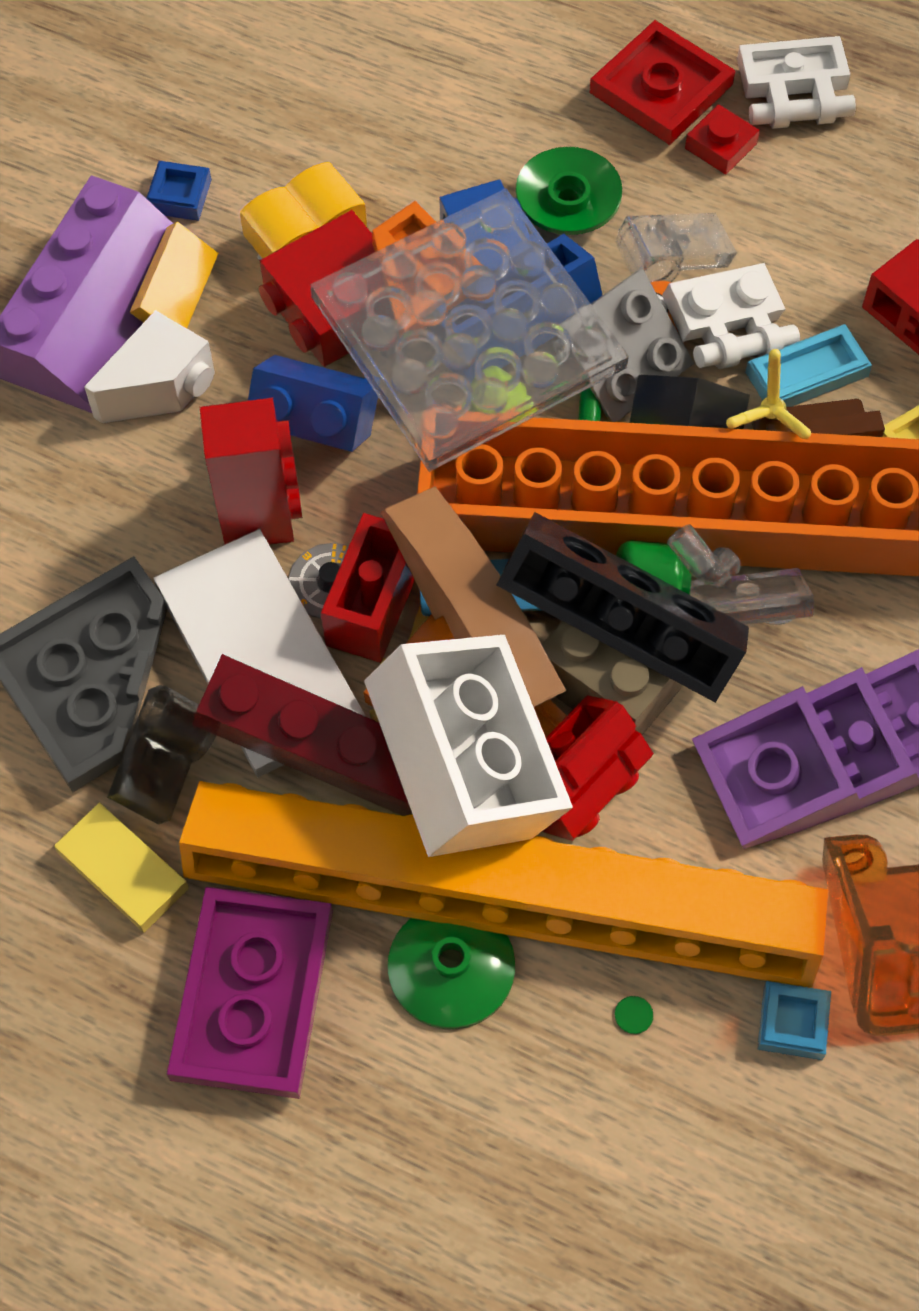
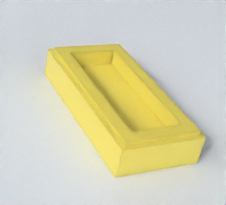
[54,802,189,933]

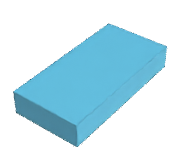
[745,324,872,407]

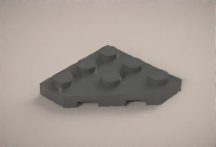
[0,556,167,792]

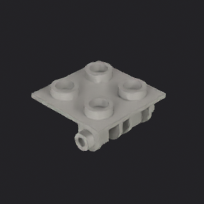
[552,268,694,422]

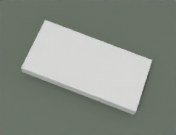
[153,529,365,778]

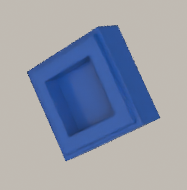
[146,161,212,221]

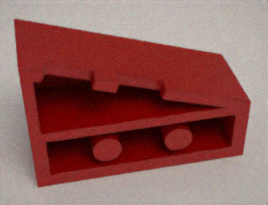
[199,398,303,545]

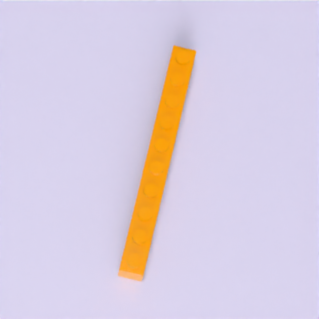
[179,781,828,988]

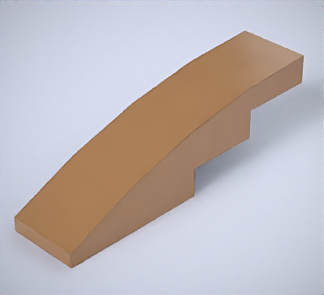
[381,487,566,707]

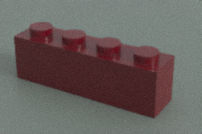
[192,654,413,816]

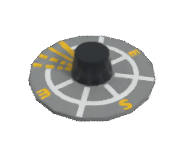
[288,543,349,619]

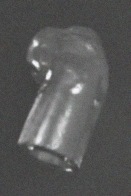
[667,524,741,589]

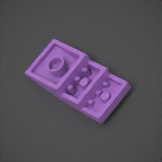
[692,649,919,849]

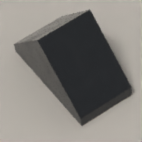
[629,374,750,429]

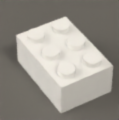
[364,635,573,857]

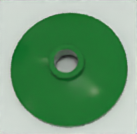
[516,147,622,235]
[388,918,515,1029]

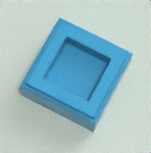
[757,981,831,1060]

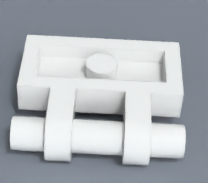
[737,36,856,129]
[662,263,800,369]

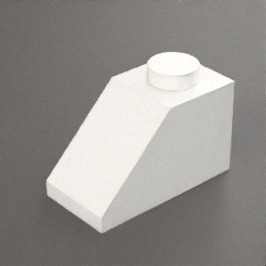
[84,310,215,423]

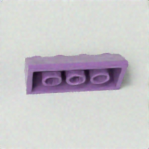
[0,175,173,413]

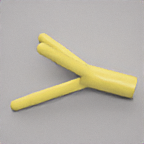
[726,349,811,439]

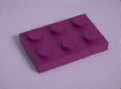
[167,887,333,1099]

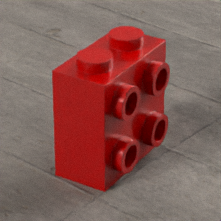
[259,210,396,367]

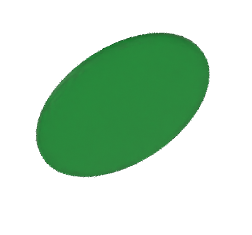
[615,996,654,1034]

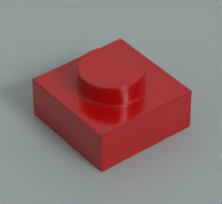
[685,104,760,175]

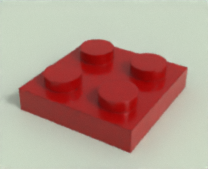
[589,20,736,145]

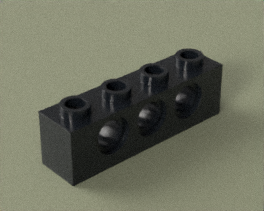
[496,512,749,703]

